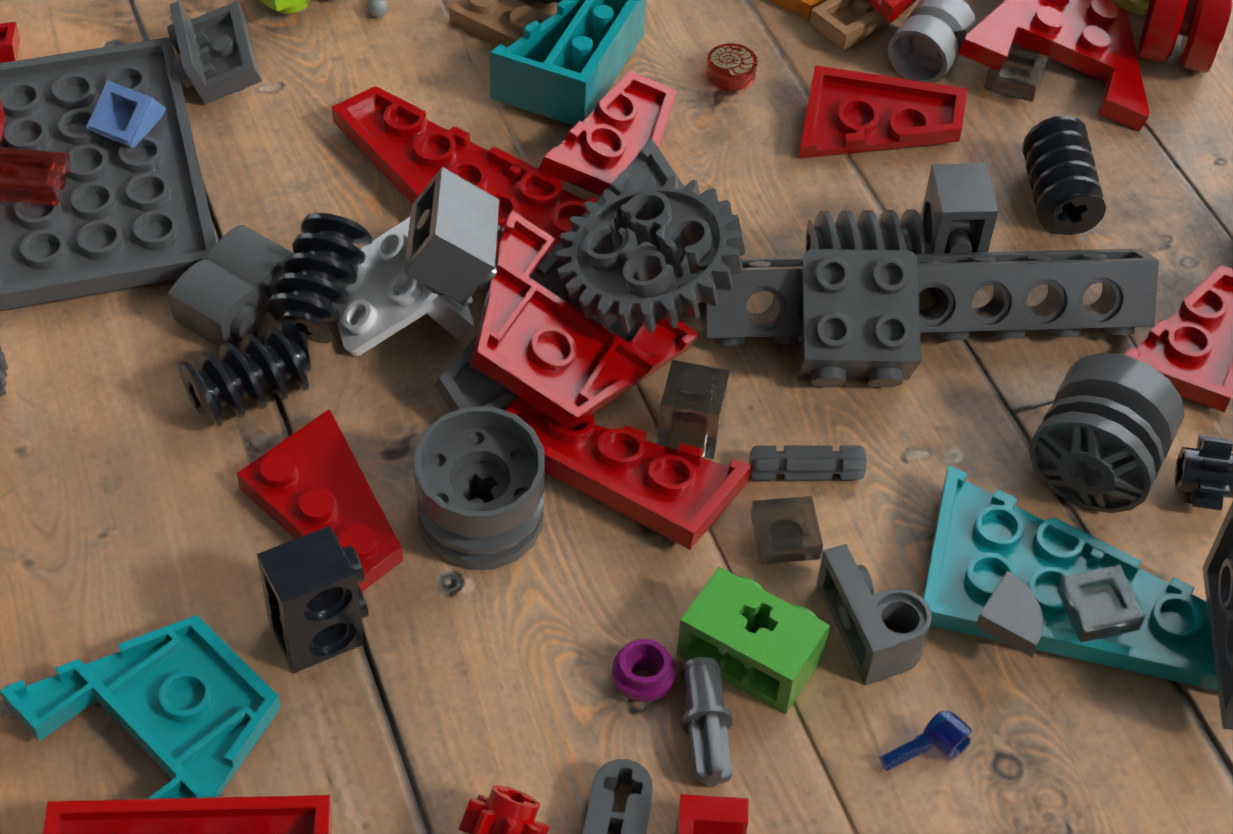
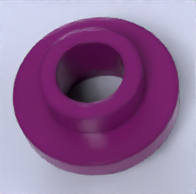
[612,639,676,702]

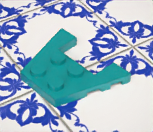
[0,615,281,799]

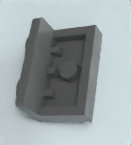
[167,1,262,104]

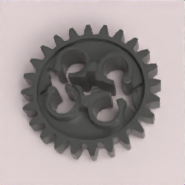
[556,176,745,333]

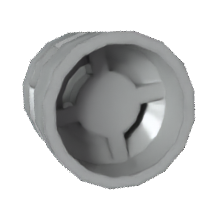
[887,0,977,83]

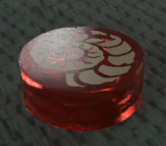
[706,43,758,91]

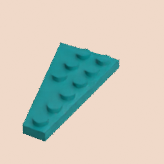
[923,465,1218,691]

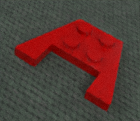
[957,0,1150,132]
[470,211,698,429]

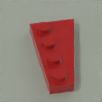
[505,396,752,550]

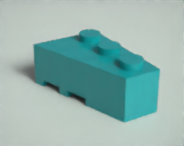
[490,0,646,126]

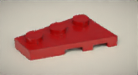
[798,65,968,159]
[237,409,403,592]

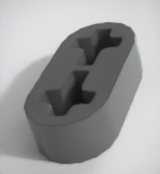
[583,759,653,834]

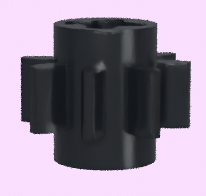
[1175,435,1233,511]

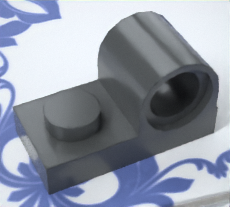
[816,544,932,685]

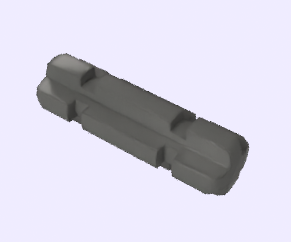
[749,445,867,481]

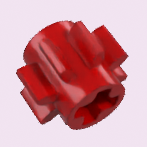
[458,785,549,834]

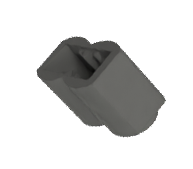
[168,225,295,346]

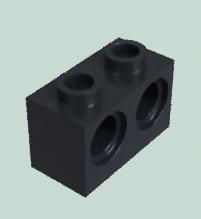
[257,526,369,674]

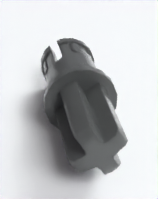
[680,657,733,787]

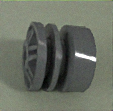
[1029,353,1185,513]
[414,406,545,570]

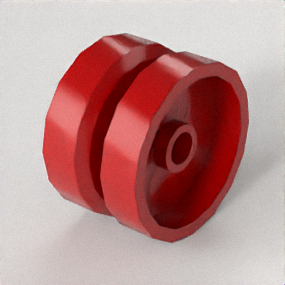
[1138,0,1233,73]

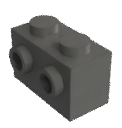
[404,167,501,305]

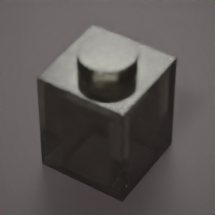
[657,360,730,459]

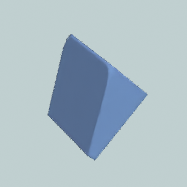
[85,80,166,148]

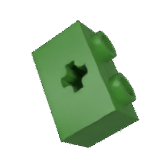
[676,567,830,714]

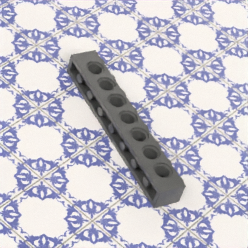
[700,249,1159,346]

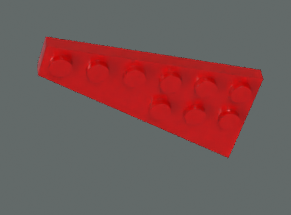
[332,86,598,274]

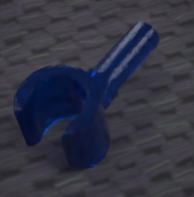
[879,710,972,771]

